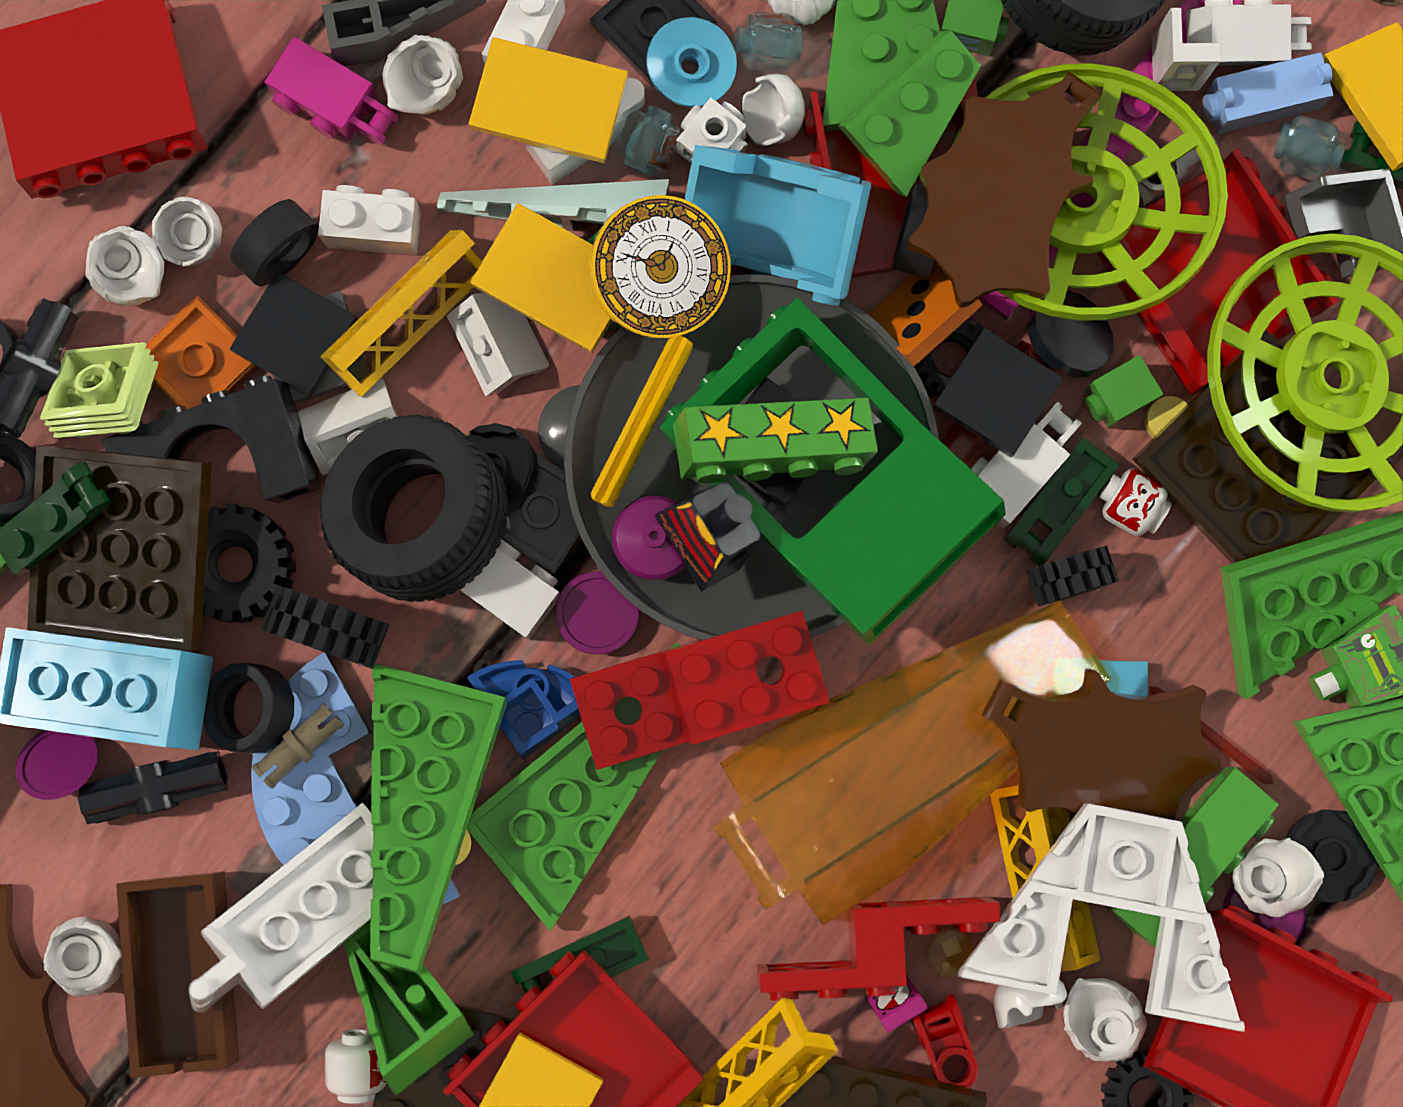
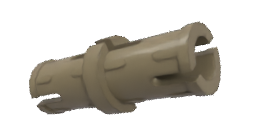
[252,703,344,789]

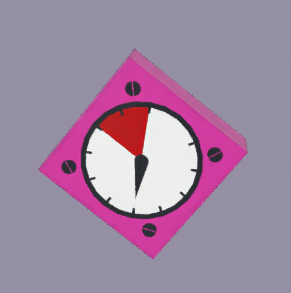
[866,974,928,1033]

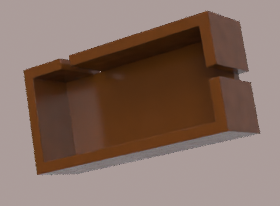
[116,871,239,1078]

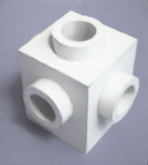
[676,97,748,164]

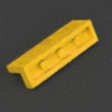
[320,230,482,397]
[989,785,1101,972]
[676,997,838,1107]

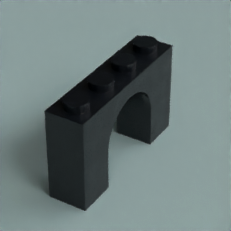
[102,376,322,503]

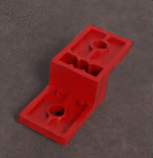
[569,611,830,770]
[757,897,1000,1001]

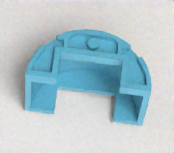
[685,145,871,305]

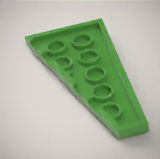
[823,0,940,132]
[1221,511,1403,700]
[467,642,680,932]
[370,663,508,974]
[1292,696,1403,903]

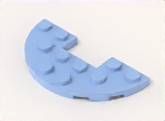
[251,652,461,904]

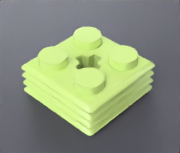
[40,342,158,438]

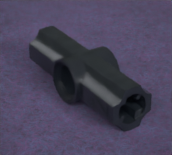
[0,298,78,440]
[78,751,228,825]

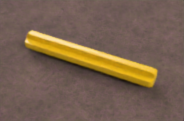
[591,335,693,508]

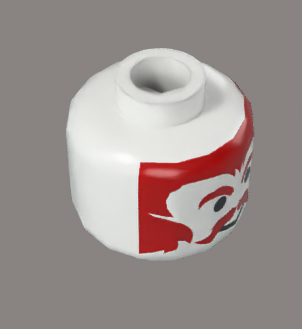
[1099,468,1172,537]
[325,1029,387,1104]

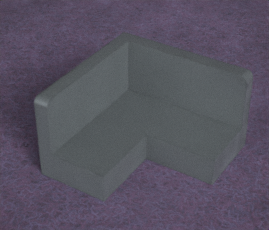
[1285,168,1403,278]

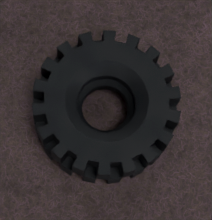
[203,504,296,623]
[261,585,389,669]

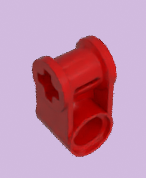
[911,993,979,1088]

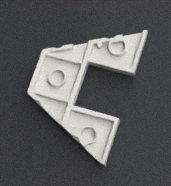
[958,804,1245,1032]

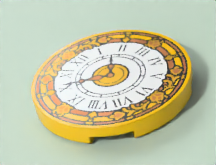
[589,195,731,339]

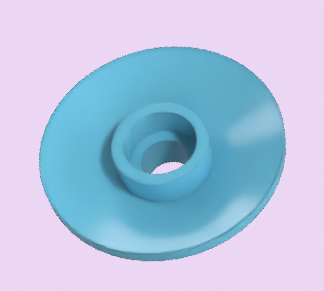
[646,17,737,108]

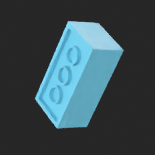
[0,627,213,750]

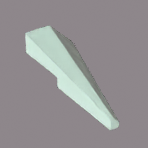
[437,179,670,231]

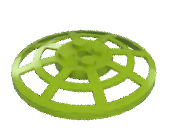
[953,63,1228,320]
[1207,234,1403,513]

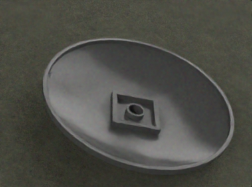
[564,274,938,640]

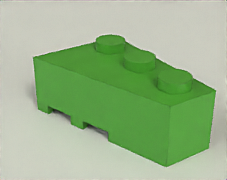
[838,30,981,197]
[344,921,474,1095]

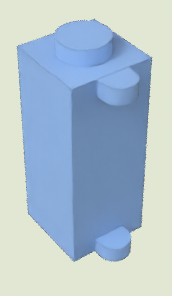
[1203,52,1333,134]

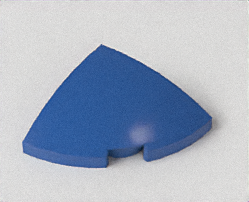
[467,660,580,760]

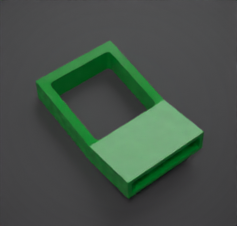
[659,297,1006,646]

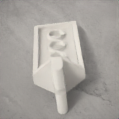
[189,803,373,1012]

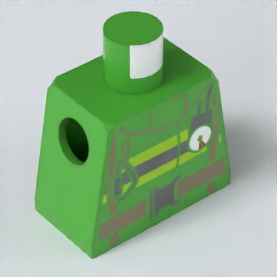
[1309,604,1403,707]

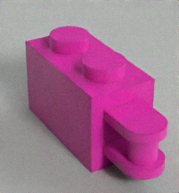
[265,37,399,145]

